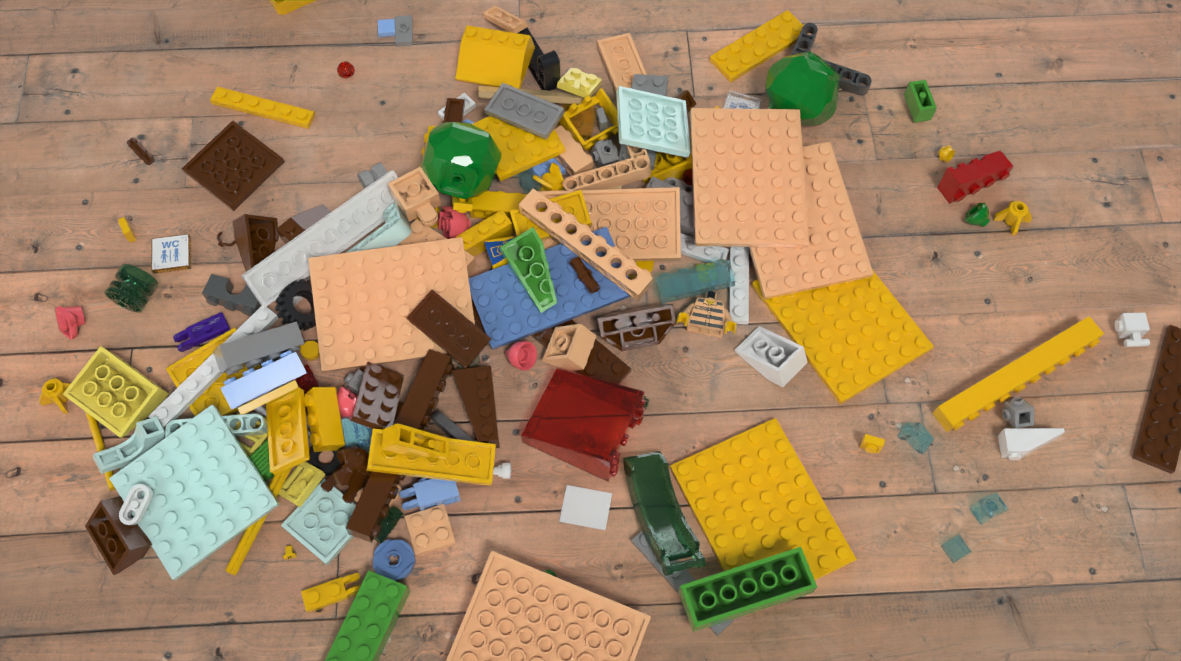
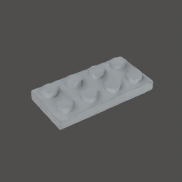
[484,83,565,139]

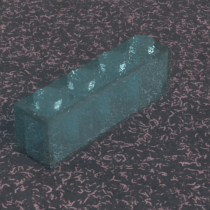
[656,259,735,304]

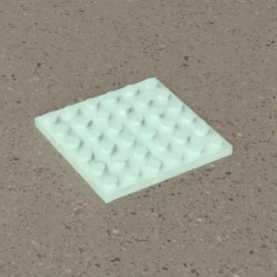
[109,405,280,580]

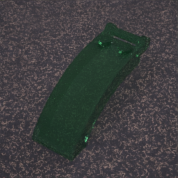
[623,451,706,576]

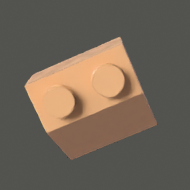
[542,324,596,371]

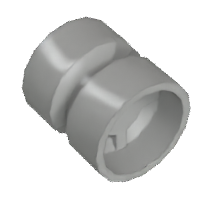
[357,162,387,189]

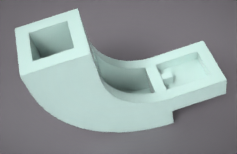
[93,417,165,474]

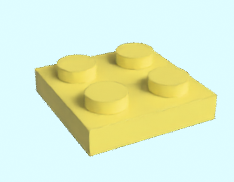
[557,68,602,98]

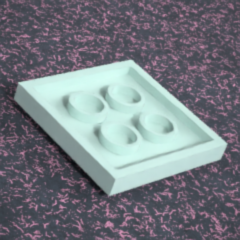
[281,479,356,566]

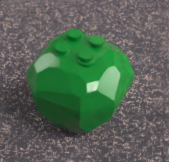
[765,51,841,126]
[420,122,502,199]

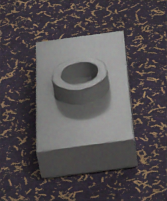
[395,15,413,47]

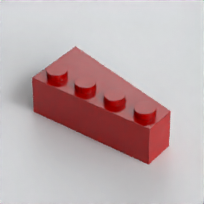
[937,150,1013,204]

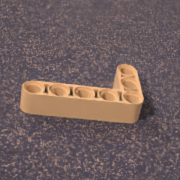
[563,145,651,191]

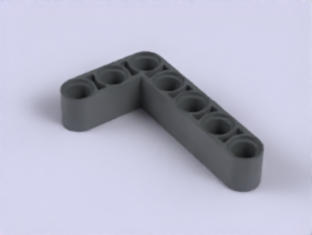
[791,23,872,96]

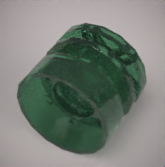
[104,264,158,313]

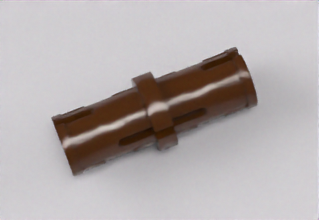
[569,256,601,294]

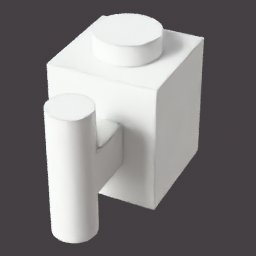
[1114,313,1150,347]

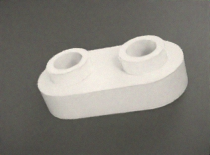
[119,484,153,525]

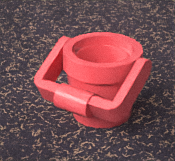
[55,306,85,340]

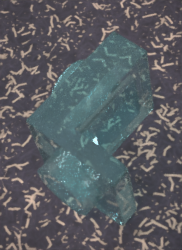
[519,167,541,193]
[897,422,934,454]

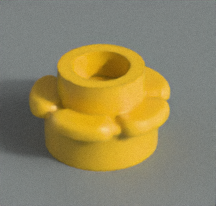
[938,145,955,162]

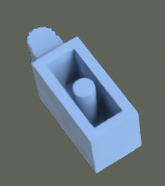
[399,478,461,511]

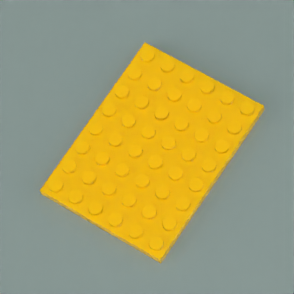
[751,269,934,405]
[670,418,857,581]

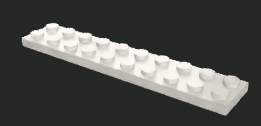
[241,170,398,308]

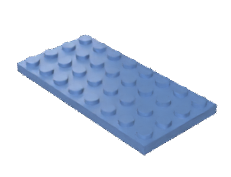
[469,227,632,350]

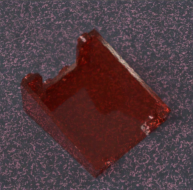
[521,368,646,482]

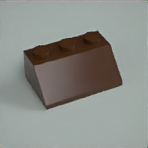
[85,496,152,575]

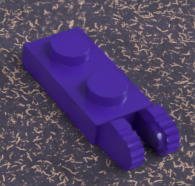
[173,313,231,352]

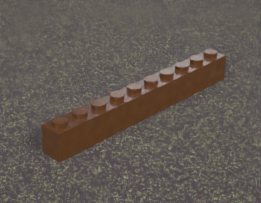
[346,349,454,543]

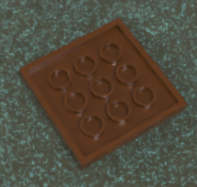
[181,121,285,211]

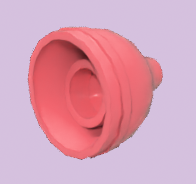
[505,341,537,371]

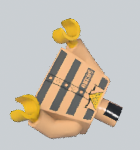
[676,291,737,338]

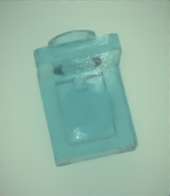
[970,492,1009,525]

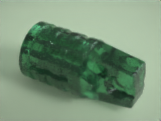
[374,506,403,544]

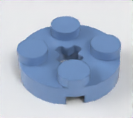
[373,539,416,582]

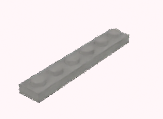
[631,527,733,636]

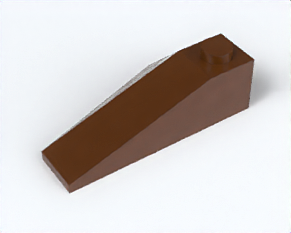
[233,214,279,272]

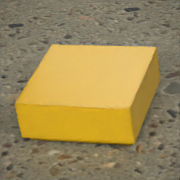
[118,217,136,243]

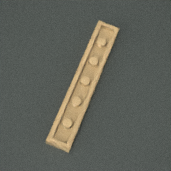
[478,86,584,105]

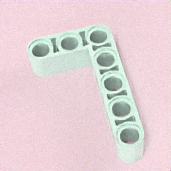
[346,203,412,253]
[165,413,267,438]

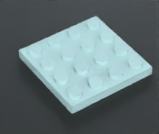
[616,86,691,158]

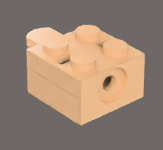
[388,167,441,226]

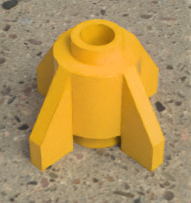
[533,162,564,191]
[993,201,1032,236]
[39,377,70,414]

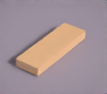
[483,6,528,33]

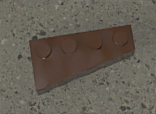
[452,366,500,448]

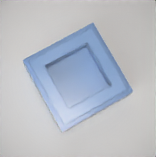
[378,19,395,37]

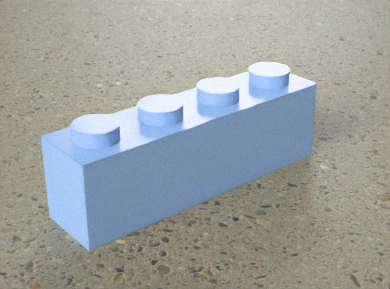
[221,350,307,410]

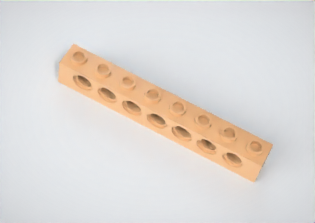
[519,188,653,301]

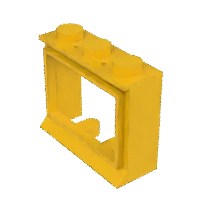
[559,88,619,151]

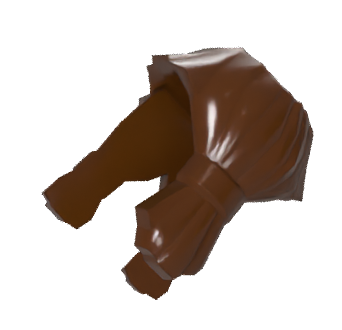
[320,446,372,504]

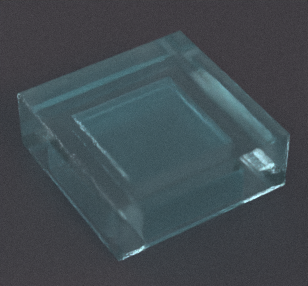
[941,534,972,563]

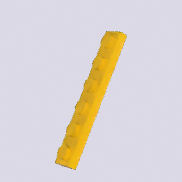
[210,86,315,129]

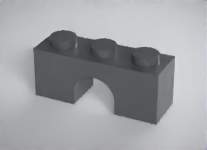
[202,274,261,316]

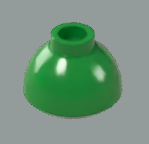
[964,203,990,227]

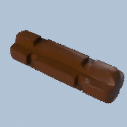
[127,137,155,165]

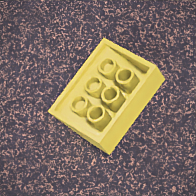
[63,346,169,438]

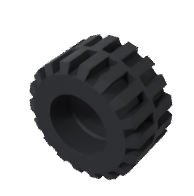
[275,279,316,331]

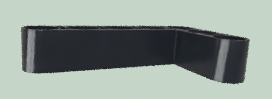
[518,28,560,91]

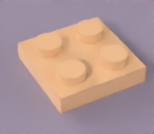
[405,504,456,557]

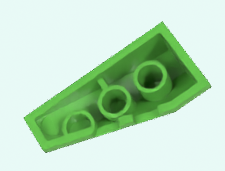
[499,227,557,313]

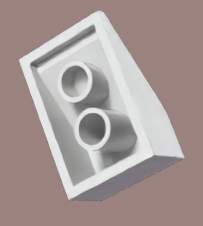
[735,326,807,387]

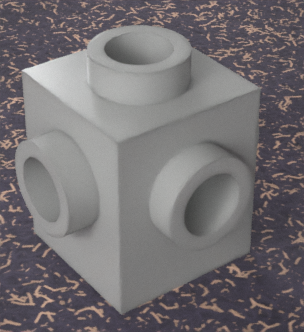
[591,140,619,168]
[1002,397,1034,428]

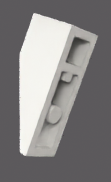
[998,428,1065,460]

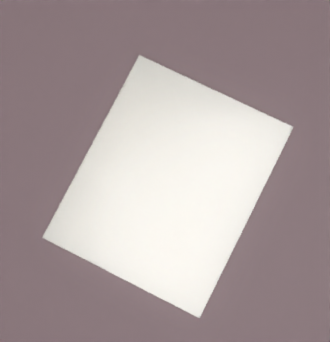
[559,485,612,530]

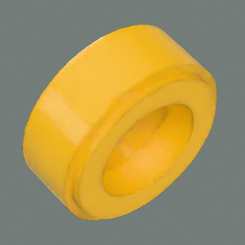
[300,341,320,361]

